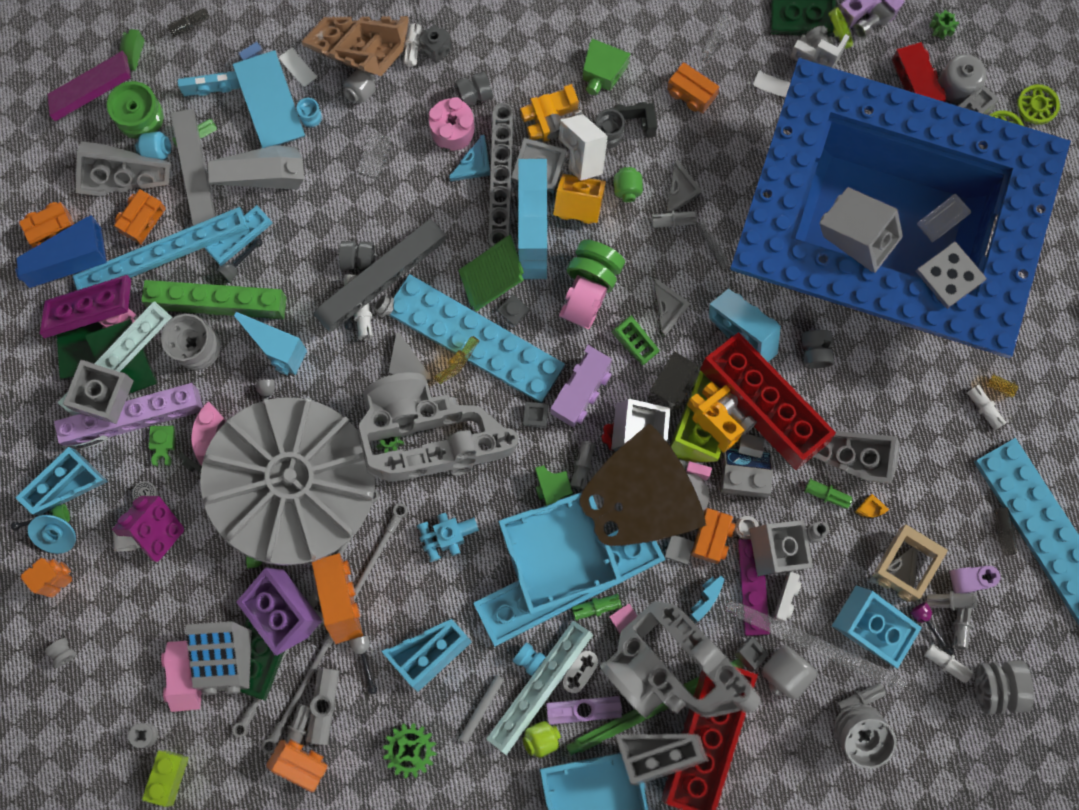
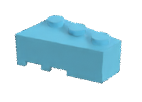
[709,288,781,362]
[15,447,108,515]
[381,619,472,692]

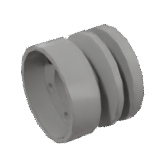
[161,314,221,371]
[975,660,1034,715]
[833,703,897,769]

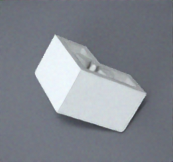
[790,34,850,68]
[559,114,608,181]

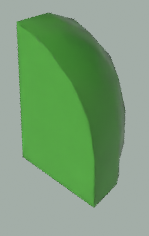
[119,29,145,71]

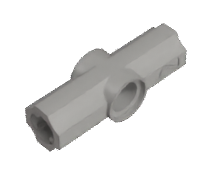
[306,668,340,745]

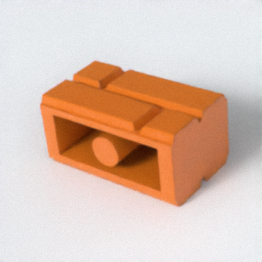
[667,63,720,114]
[114,189,166,245]
[19,202,74,248]
[691,508,735,564]
[21,558,72,598]
[266,739,328,793]

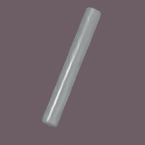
[458,675,504,744]

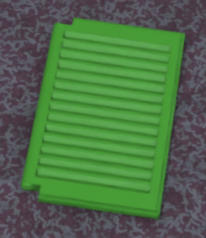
[459,235,524,311]

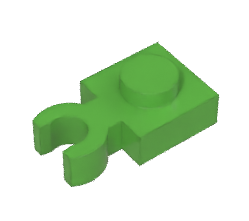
[149,426,175,467]

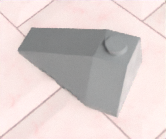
[76,141,171,196]

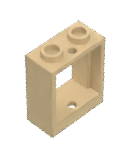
[872,525,948,602]

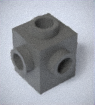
[419,24,451,64]

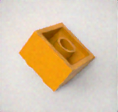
[553,173,606,224]

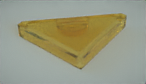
[434,336,479,384]

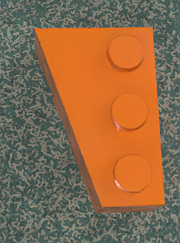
[312,553,363,644]

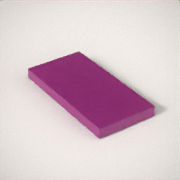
[47,51,131,121]
[40,275,131,338]

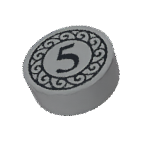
[132,481,158,500]

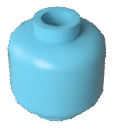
[135,131,171,160]

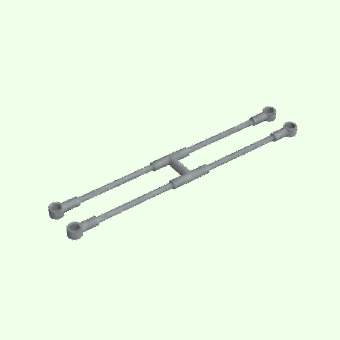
[232,489,408,754]

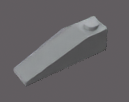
[207,145,304,190]
[813,431,900,484]

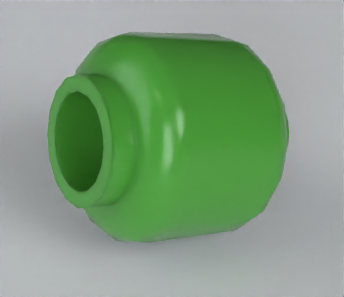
[614,167,643,202]

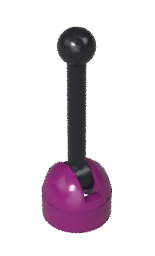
[910,602,954,656]

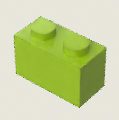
[142,750,189,807]

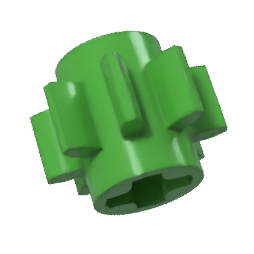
[929,10,959,39]
[376,437,404,453]

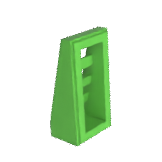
[611,315,660,366]

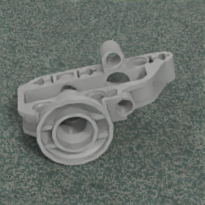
[358,372,519,481]
[600,601,760,718]

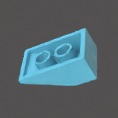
[234,312,307,375]
[832,585,922,669]

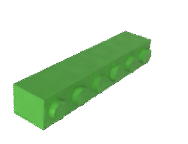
[142,280,287,319]

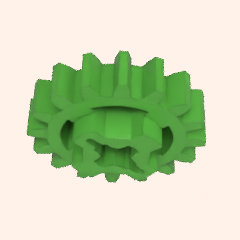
[383,723,437,778]

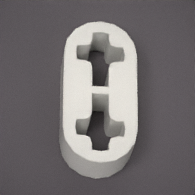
[563,651,598,693]

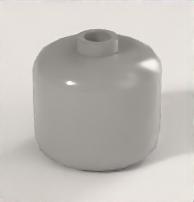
[938,54,987,104]
[762,645,818,700]

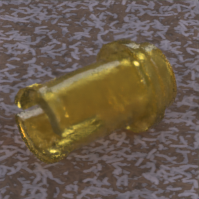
[986,373,1019,398]

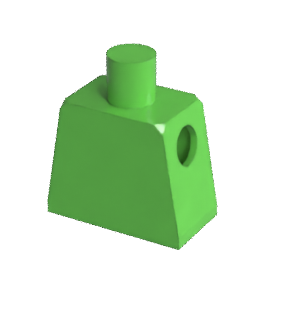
[583,38,630,95]

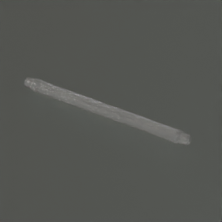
[725,600,906,690]

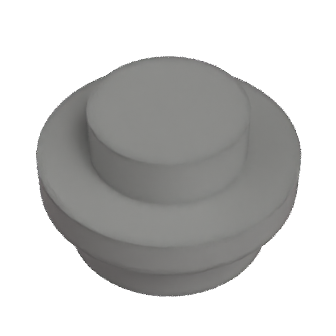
[374,295,394,317]

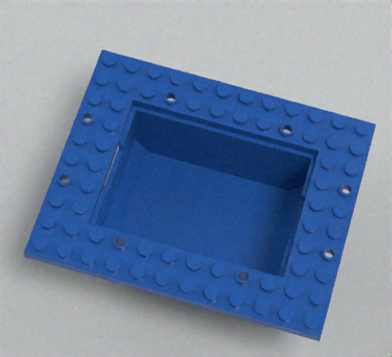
[730,58,1071,359]

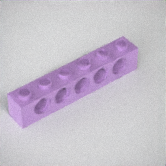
[54,383,203,446]

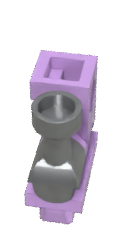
[839,0,905,39]

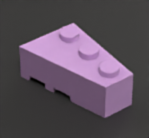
[550,345,612,428]

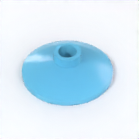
[28,515,76,554]

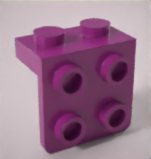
[112,496,184,562]

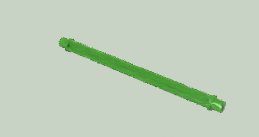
[566,659,744,755]

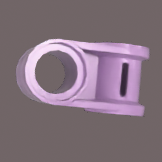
[949,566,1000,594]

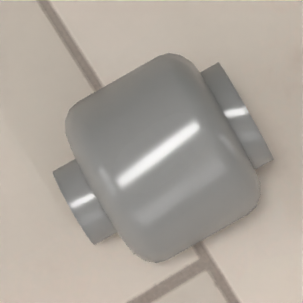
[343,70,376,104]

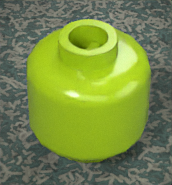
[522,721,561,758]

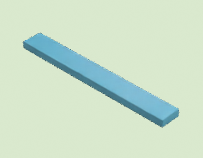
[72,207,249,290]

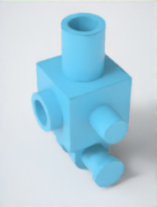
[417,513,479,562]

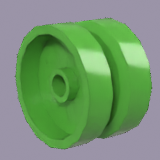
[107,81,164,139]
[567,240,625,293]

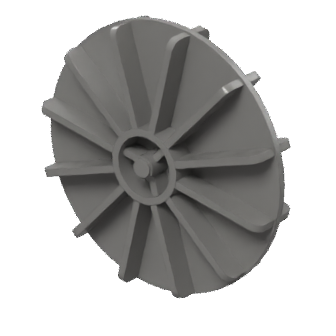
[200,397,375,565]

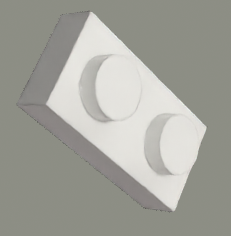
[773,572,801,623]

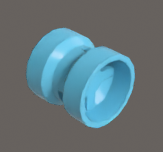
[296,98,322,127]
[513,642,546,676]

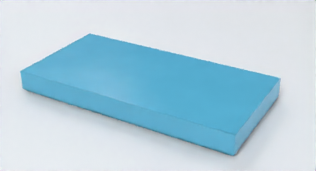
[233,50,305,148]

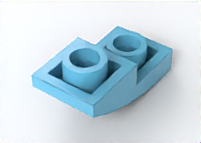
[689,576,724,624]

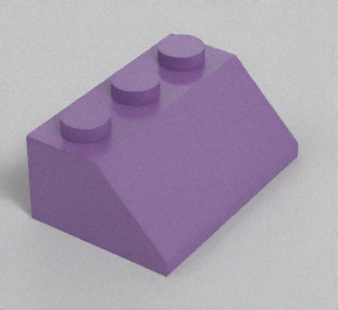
[237,568,322,655]

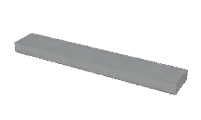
[171,108,216,226]

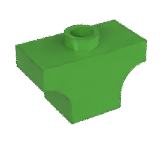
[535,465,573,506]

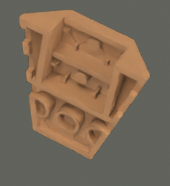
[301,16,409,76]

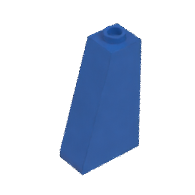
[15,215,107,288]

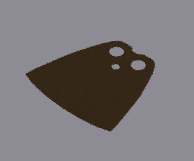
[579,423,706,546]

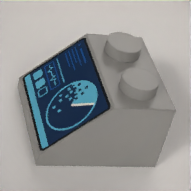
[720,448,773,499]

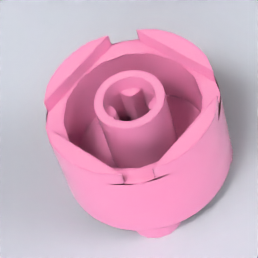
[429,97,475,151]
[559,275,607,329]

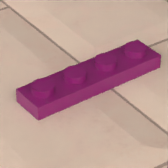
[737,539,770,636]

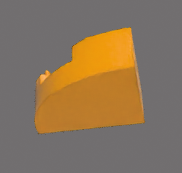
[855,493,889,518]

